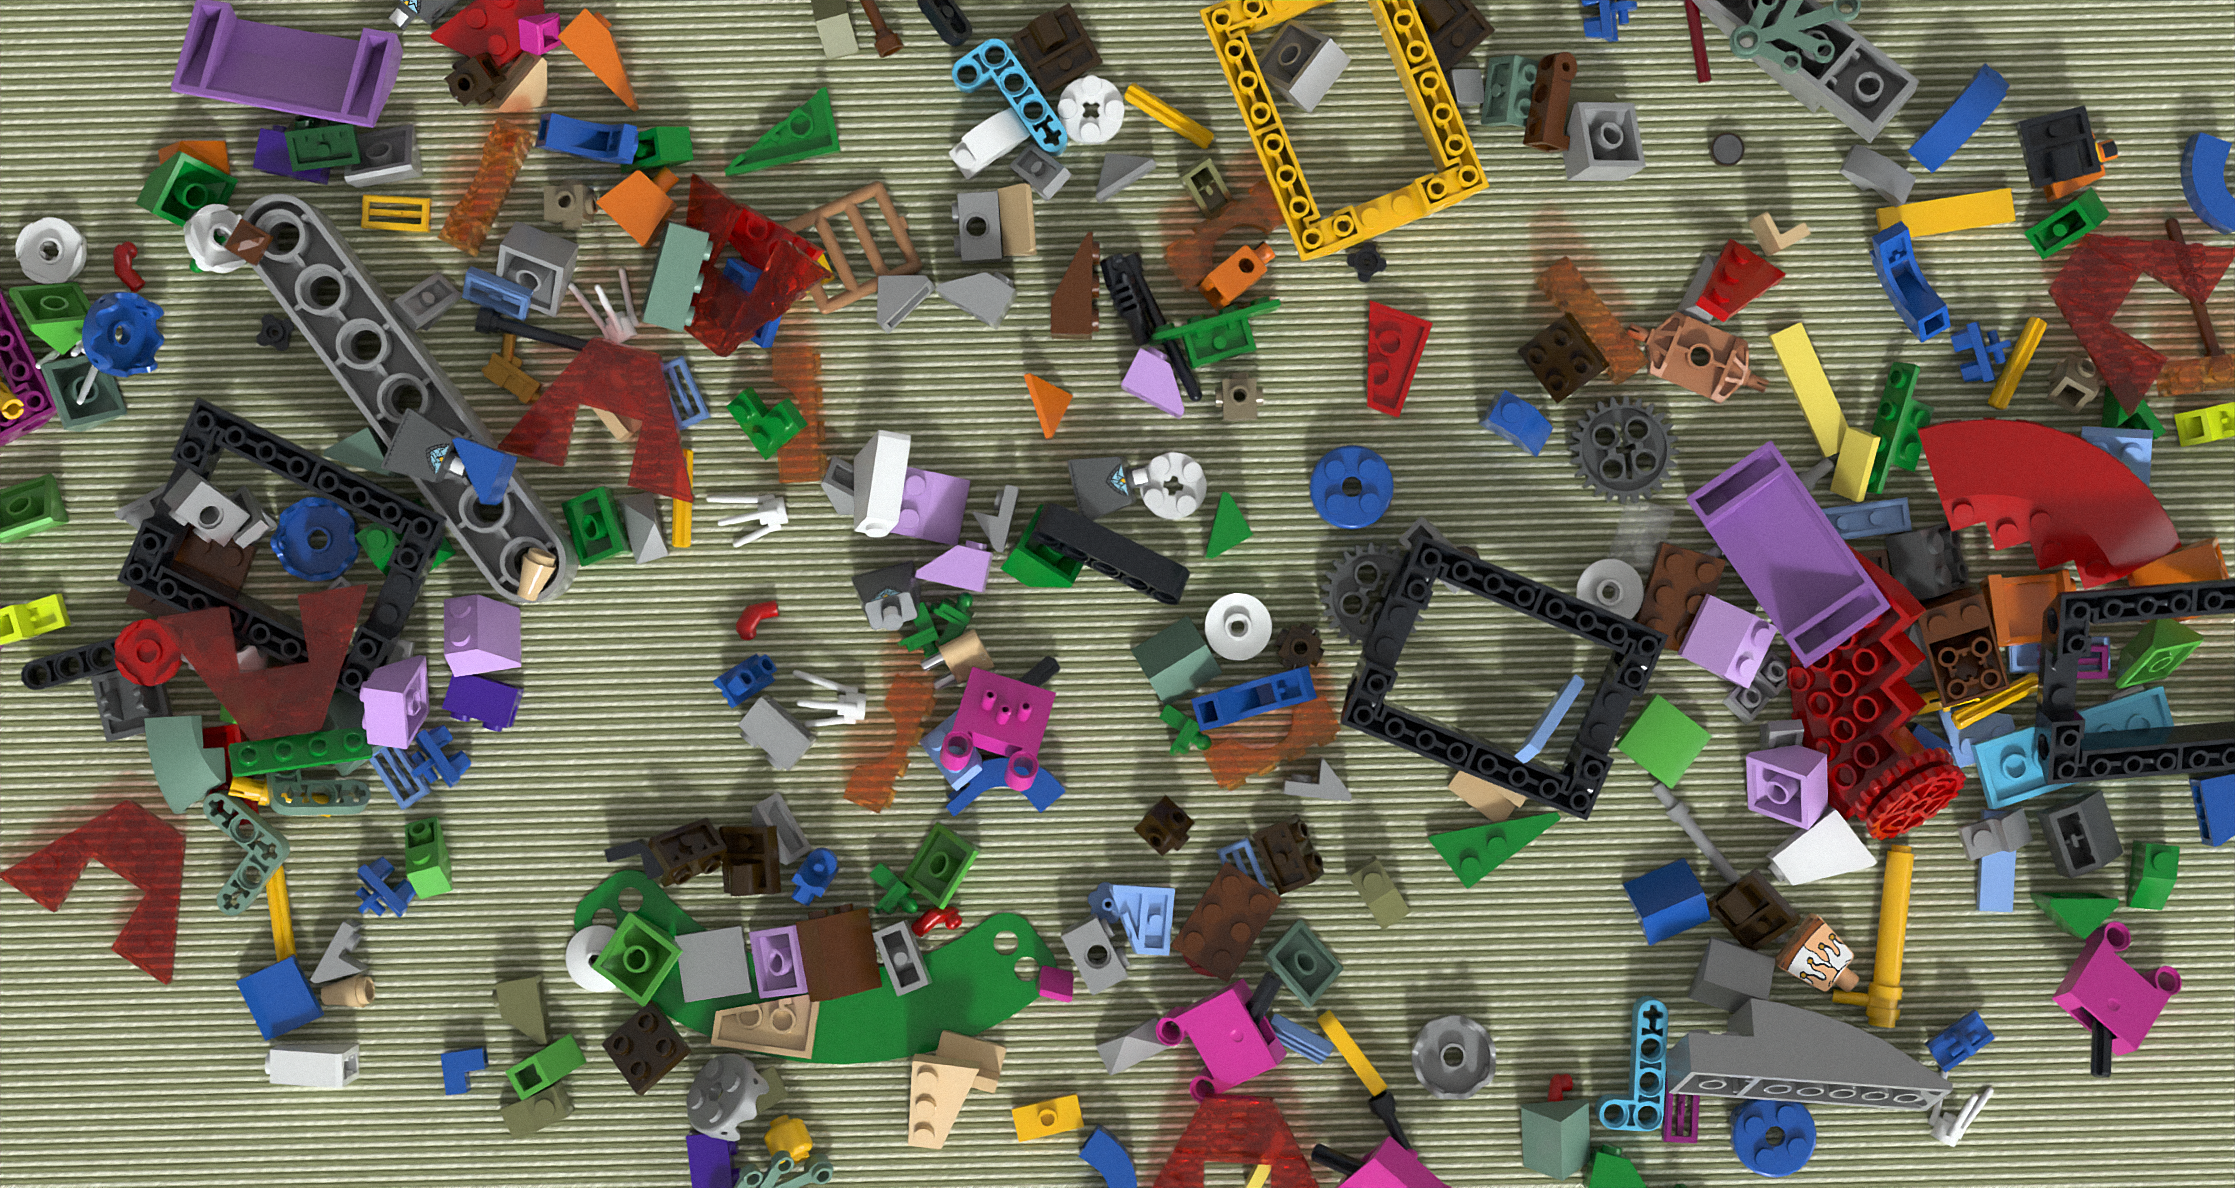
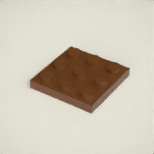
[125,524,258,639]

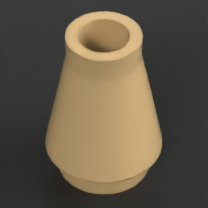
[517,547,556,601]
[321,974,375,1008]

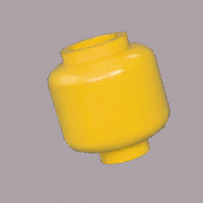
[764,1115,813,1165]

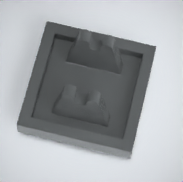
[90,670,173,742]

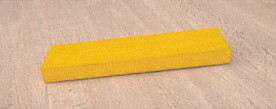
[1875,188,2016,238]

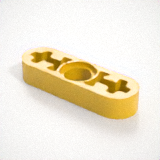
[1316,1009,1388,1097]

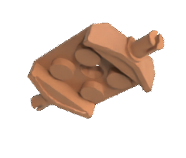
[1625,311,1769,404]

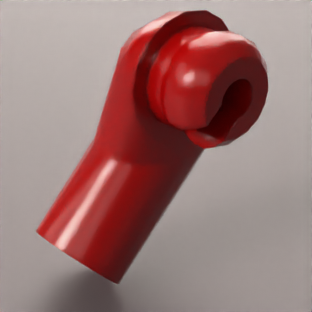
[113,241,146,293]

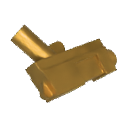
[481,334,543,406]

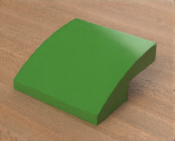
[1614,693,1712,789]

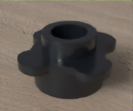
[1347,242,1387,283]
[256,314,294,351]

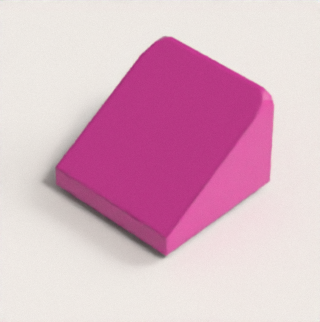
[518,12,562,56]
[1035,965,1074,1003]

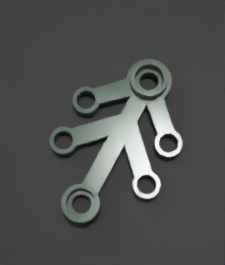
[1729,0,1861,75]
[733,1150,834,1188]

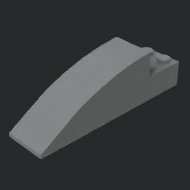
[1692,0,1919,143]
[1666,998,1953,1111]

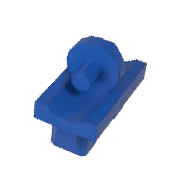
[1581,0,1638,42]
[1950,321,2012,382]
[712,653,777,709]
[411,725,472,788]
[791,847,840,907]
[355,856,416,918]
[1924,1009,1995,1073]

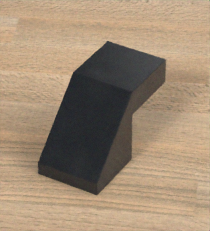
[604,838,664,880]

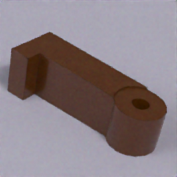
[1523,52,1577,153]

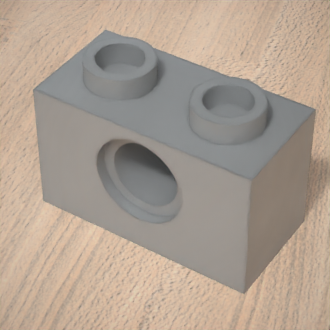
[952,191,1003,264]
[163,468,250,547]
[1061,913,1130,996]
[872,920,933,997]

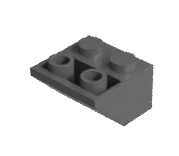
[1885,522,1969,600]
[2036,789,2124,879]

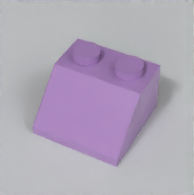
[1121,346,1184,420]
[890,467,971,546]
[915,540,993,592]
[444,594,522,677]
[1677,594,1777,689]
[360,655,430,749]
[1746,745,1828,830]
[749,924,808,998]

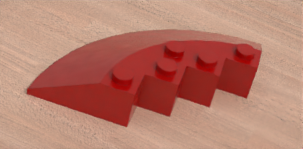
[1917,417,2182,590]
[1787,542,1927,821]

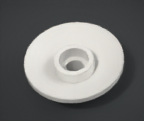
[1576,559,1644,619]
[1205,593,1272,660]
[565,925,616,992]

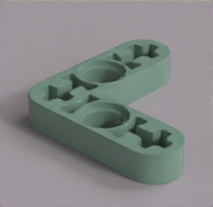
[262,722,371,815]
[203,790,290,916]

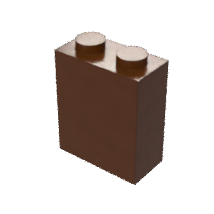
[795,903,882,1002]

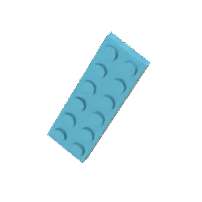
[1970,685,2174,810]

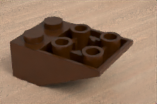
[1051,232,1100,340]
[1914,586,2010,708]

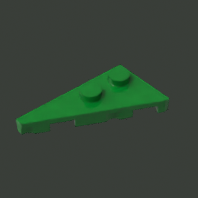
[724,87,841,178]
[1428,811,1561,889]

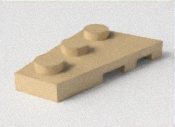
[711,995,820,1059]
[908,1053,981,1150]

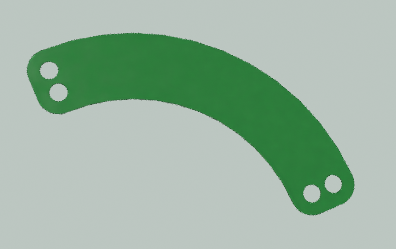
[574,870,1057,1064]

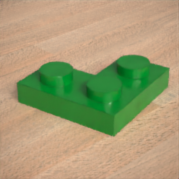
[726,386,808,461]

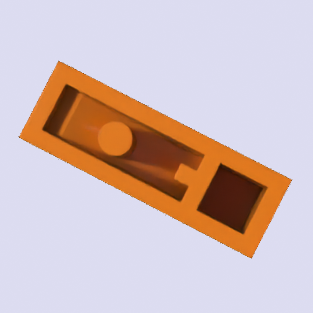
[557,8,639,113]

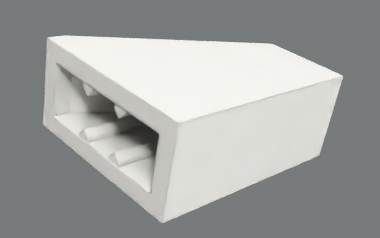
[854,430,911,537]
[1766,807,1877,885]
[265,1044,359,1088]

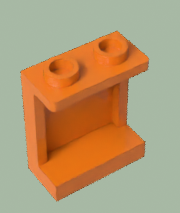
[1979,569,2076,647]

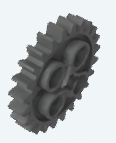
[1568,395,1679,505]
[1319,542,1428,650]

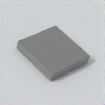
[674,925,753,1003]

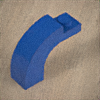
[1908,63,2010,173]
[535,113,639,164]
[2181,132,2235,235]
[1869,221,1951,343]
[1191,666,1317,731]
[945,756,1066,816]
[1079,1123,1137,1188]

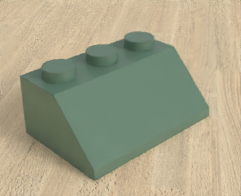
[640,219,713,332]

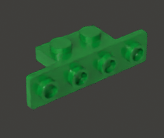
[1148,296,1281,369]
[1866,362,1934,494]
[228,726,373,777]

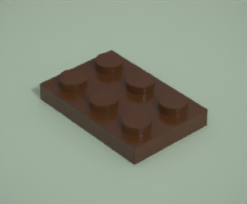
[1635,541,1726,651]
[1171,861,1282,983]

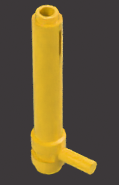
[1832,844,1914,1028]

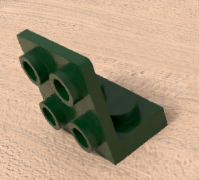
[284,114,362,172]

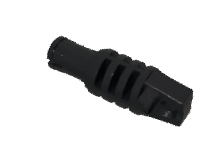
[1100,253,1153,346]

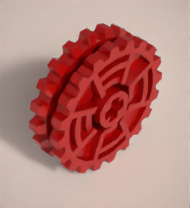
[1853,747,1966,840]

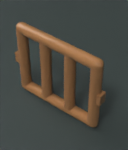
[782,181,922,314]

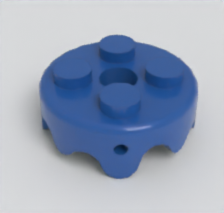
[82,292,165,378]
[1308,445,1394,529]
[270,497,361,581]
[1730,1099,1817,1178]

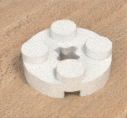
[1057,75,1125,144]
[183,204,246,273]
[15,217,87,284]
[1140,452,1207,520]

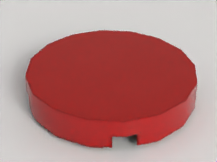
[114,619,183,686]

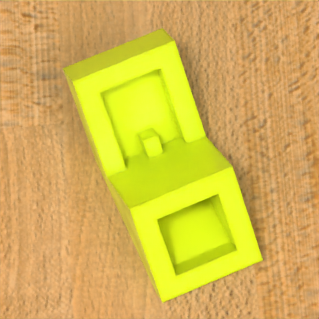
[2174,402,2235,447]
[0,594,71,645]

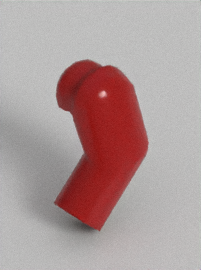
[736,600,779,641]
[911,906,963,937]
[1547,1073,1573,1102]

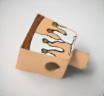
[1775,912,1859,993]

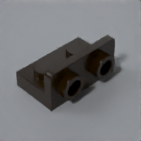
[1252,813,1324,896]
[648,817,727,887]

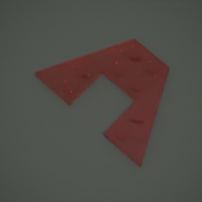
[683,173,833,357]
[2047,233,2235,417]
[497,336,695,503]
[157,583,368,741]
[0,799,187,985]
[1151,1093,1320,1188]

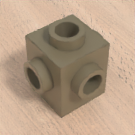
[544,180,598,230]
[2047,354,2100,415]
[1215,372,1263,422]

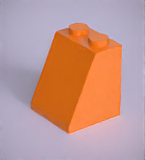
[2127,536,2230,624]

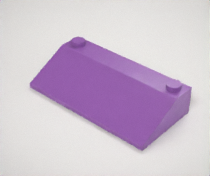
[171,0,403,128]
[1686,440,1891,668]

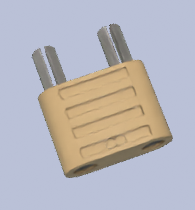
[920,629,995,691]

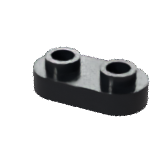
[917,0,972,47]

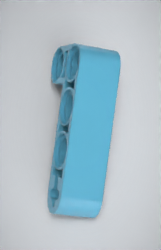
[952,39,1068,156]
[1594,996,1668,1131]

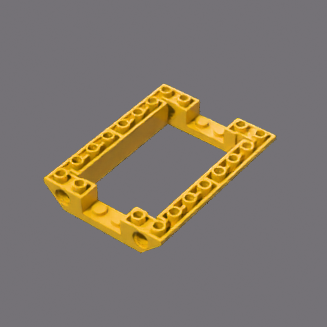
[1199,0,1489,262]

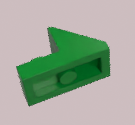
[2101,377,2166,441]

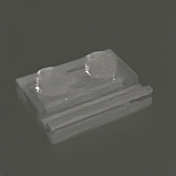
[1607,496,1675,573]

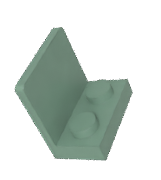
[1481,55,1539,128]

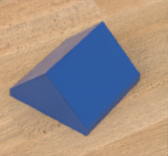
[452,437,518,505]
[1622,857,1711,946]

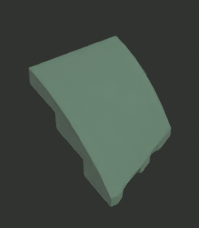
[144,715,226,814]

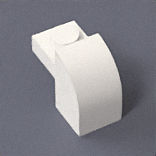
[949,107,1031,180]

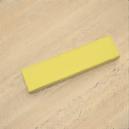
[1769,322,1849,458]

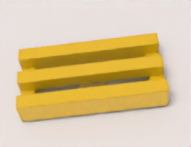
[361,194,432,233]

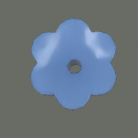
[1088,882,1120,924]

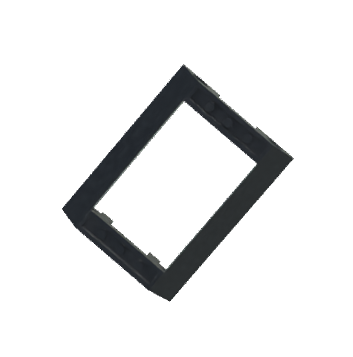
[117,397,447,699]
[1340,534,1669,821]
[2034,578,2235,785]

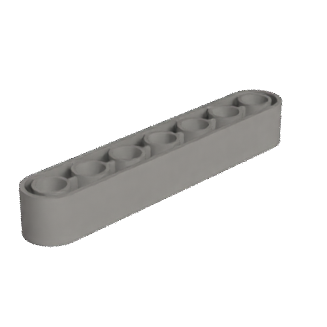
[242,194,578,603]

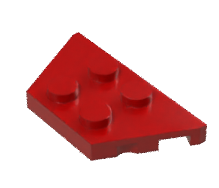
[429,0,546,69]

